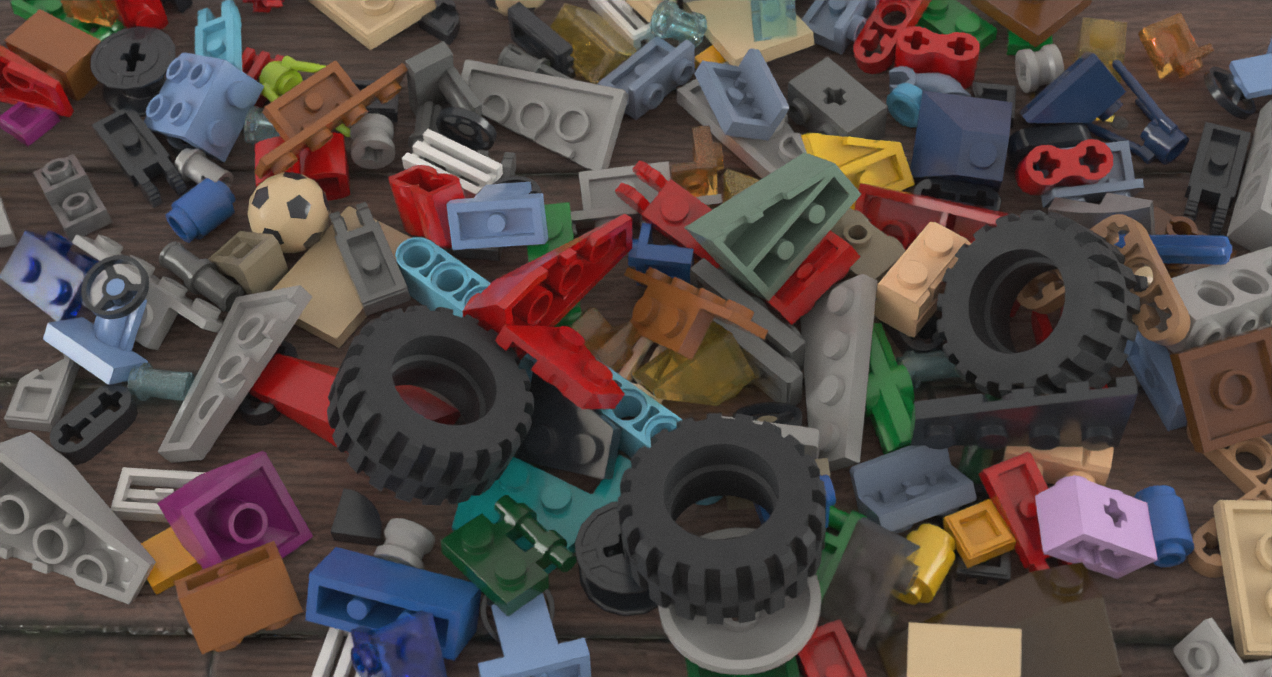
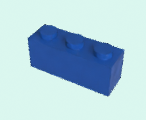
[305,547,481,660]

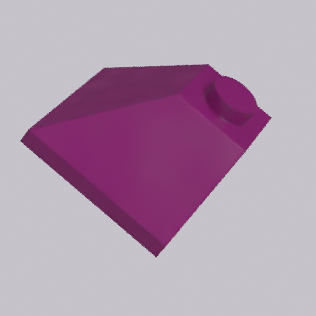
[157,451,313,569]

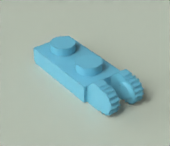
[195,0,242,71]

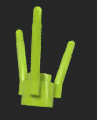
[259,56,350,137]

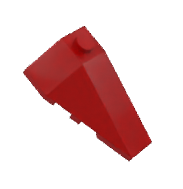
[0,45,74,117]
[854,183,1021,317]
[462,214,633,360]
[249,353,461,454]

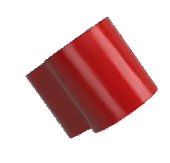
[894,26,980,89]
[1015,139,1113,196]

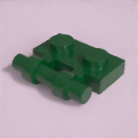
[441,495,577,616]

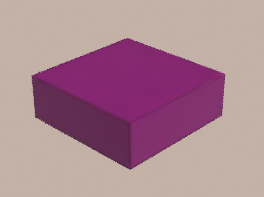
[0,102,60,147]

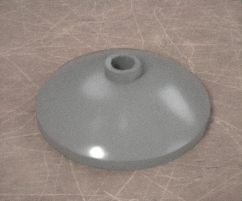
[658,528,821,675]

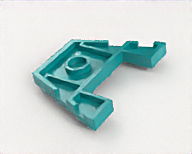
[452,455,632,574]

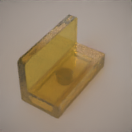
[550,3,638,85]

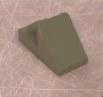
[208,231,289,295]

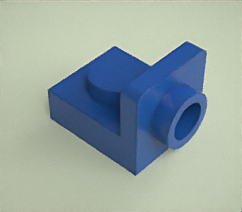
[628,223,694,286]

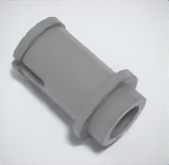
[174,148,233,189]

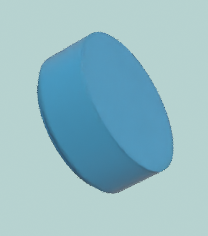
[886,83,923,128]

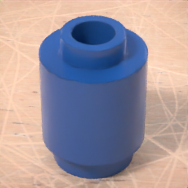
[166,178,236,243]
[1134,485,1195,567]

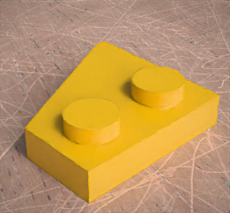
[801,133,915,210]

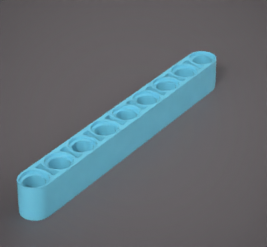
[395,237,723,505]

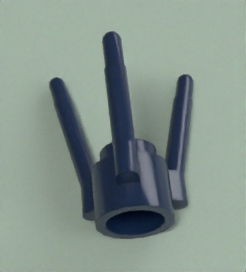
[1083,59,1190,165]

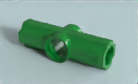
[864,322,915,455]

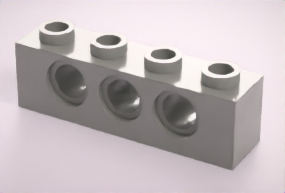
[1227,99,1272,252]
[1147,246,1272,353]

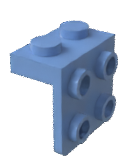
[144,53,264,162]

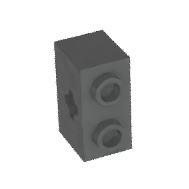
[787,57,888,140]

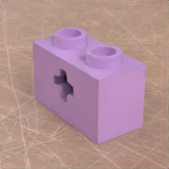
[1035,475,1158,579]

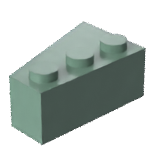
[684,152,861,301]

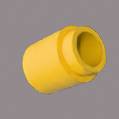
[885,524,956,604]

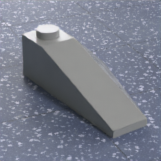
[0,432,156,604]

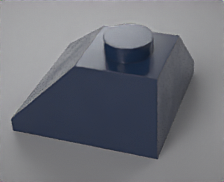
[1019,51,1126,123]
[910,91,1013,192]

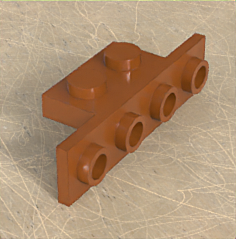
[254,60,408,179]
[624,267,768,360]

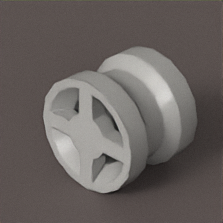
[1015,44,1064,93]
[350,113,395,169]
[373,518,435,569]

